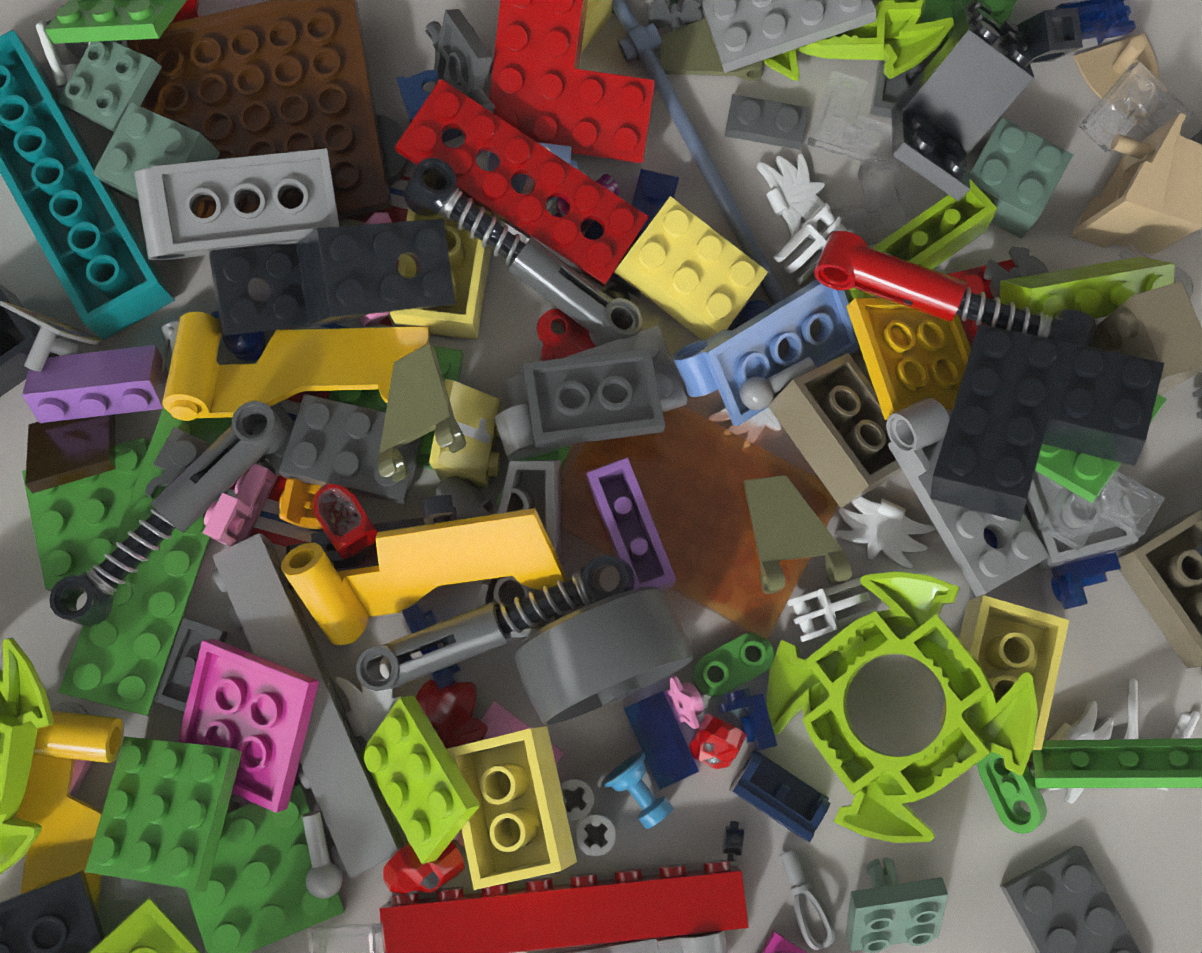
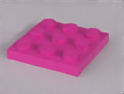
[178,639,319,813]

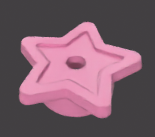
[663,675,703,729]

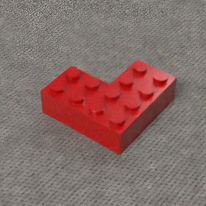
[489,0,656,163]

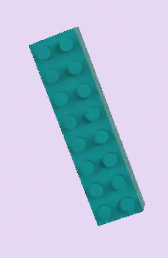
[0,29,175,340]

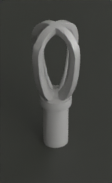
[779,849,835,950]

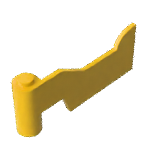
[162,312,430,421]
[281,508,568,645]
[16,710,124,911]

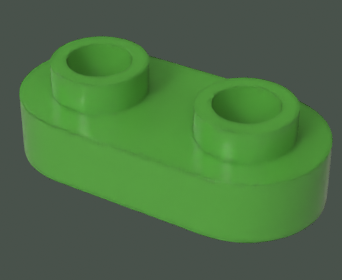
[692,632,774,697]
[977,752,1047,834]

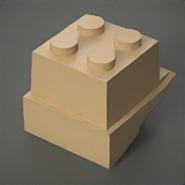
[1071,113,1202,255]

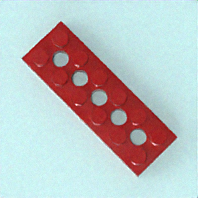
[395,78,649,287]

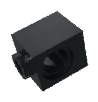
[1016,7,1083,64]

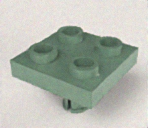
[58,41,162,132]
[846,858,948,953]

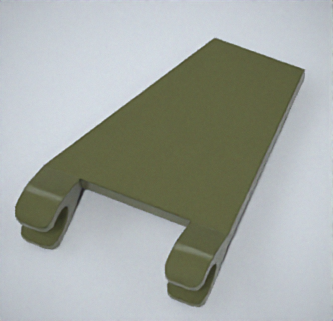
[659,18,763,81]
[378,343,466,482]
[744,475,852,594]

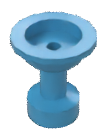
[602,751,673,829]

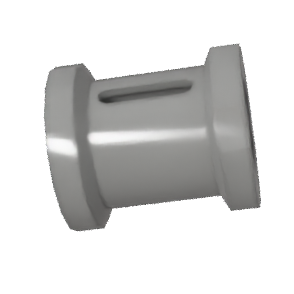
[560,778,594,820]
[576,813,616,856]

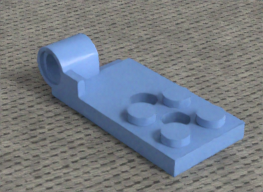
[673,280,860,426]

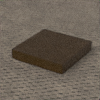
[25,414,116,494]

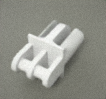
[773,203,854,285]
[787,576,875,642]

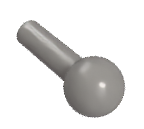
[740,357,816,410]
[302,810,343,899]

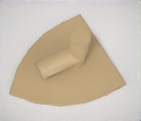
[1073,33,1159,122]

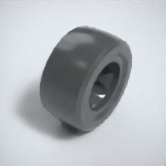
[514,586,694,726]

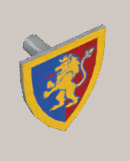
[0,301,102,372]

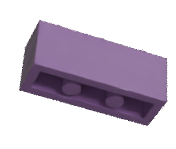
[22,345,169,423]
[587,458,676,590]

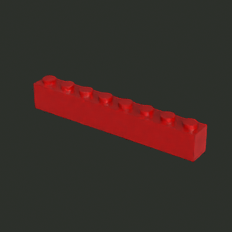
[379,860,749,953]

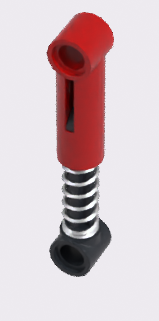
[814,231,1096,347]

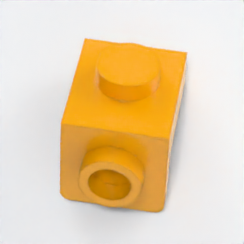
[279,478,348,530]

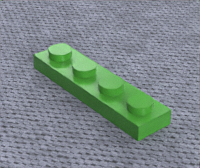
[1032,738,1202,788]

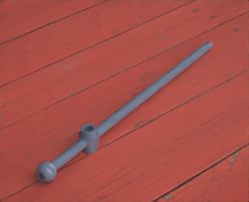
[612,0,787,306]

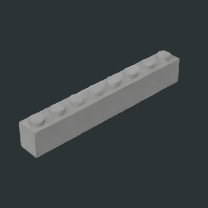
[212,533,405,878]

